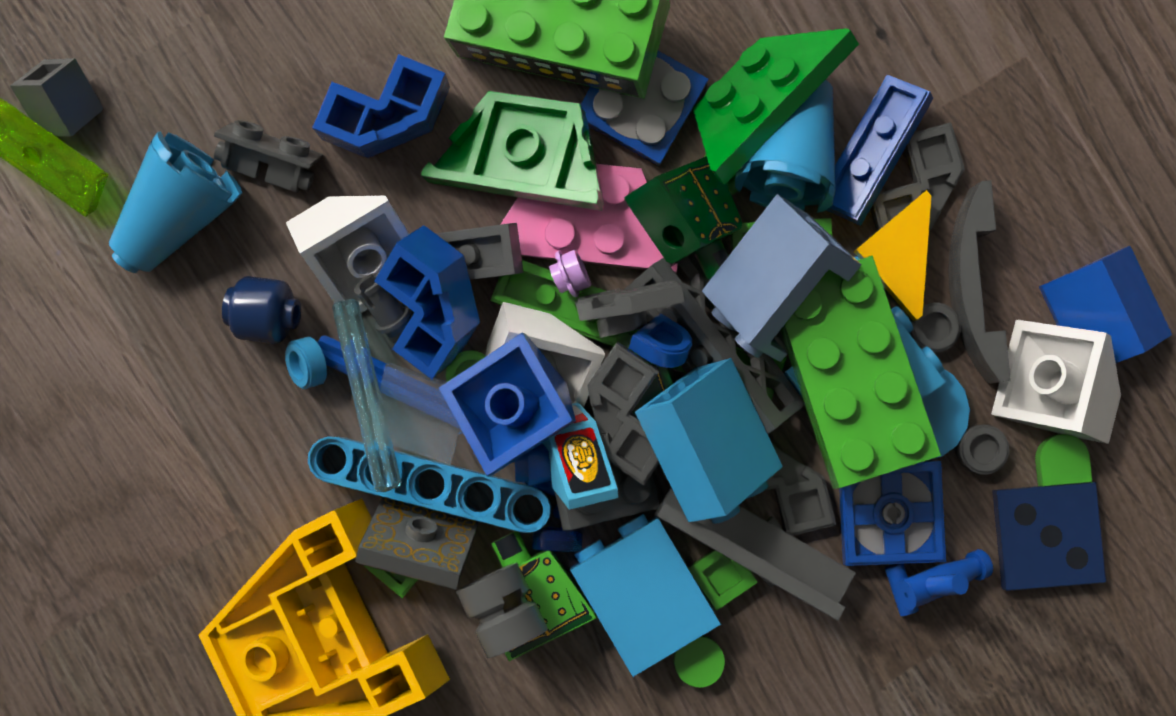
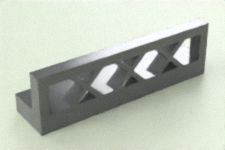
[624,254,805,434]
[654,486,856,621]

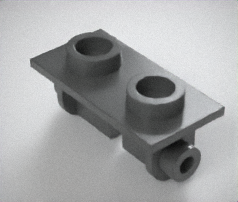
[214,120,324,193]

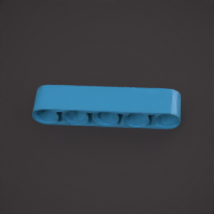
[308,437,551,533]

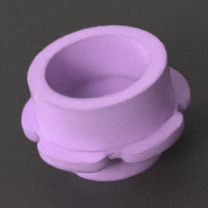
[549,249,591,297]

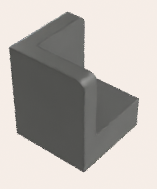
[10,58,103,136]

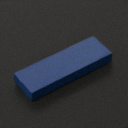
[818,75,933,226]

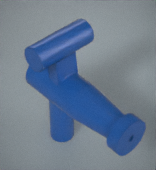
[884,549,993,616]

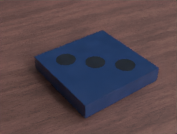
[992,482,1106,591]

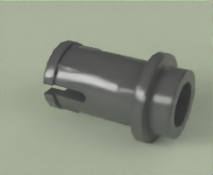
[354,272,411,338]

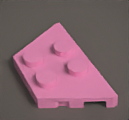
[500,164,678,273]

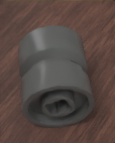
[456,562,548,658]

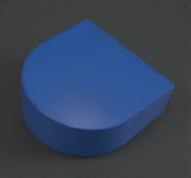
[628,313,692,368]

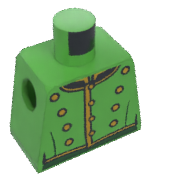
[491,531,596,661]

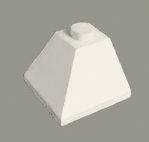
[286,196,409,321]
[485,302,605,408]
[991,320,1121,444]

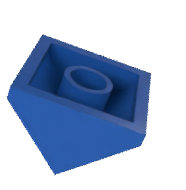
[1039,246,1172,363]
[439,332,576,476]

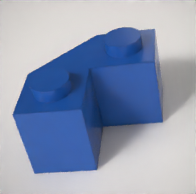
[312,54,450,158]
[374,225,480,380]

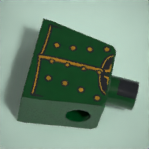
[624,156,742,280]

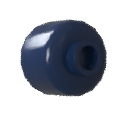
[222,276,301,344]

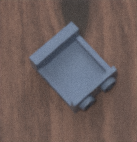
[702,194,862,362]

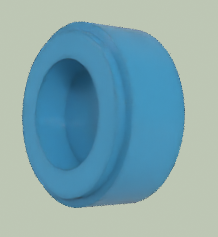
[285,337,327,389]

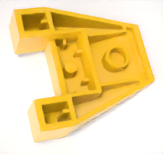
[199,498,450,716]

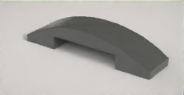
[948,180,1010,384]

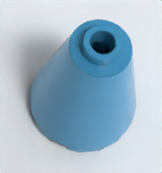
[735,80,836,213]
[109,131,242,273]

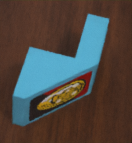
[543,402,618,510]

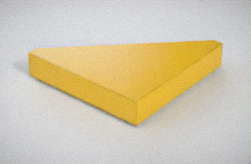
[853,190,932,321]

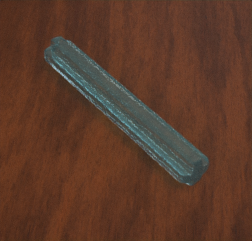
[332,299,401,492]

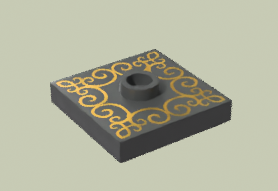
[355,497,479,589]

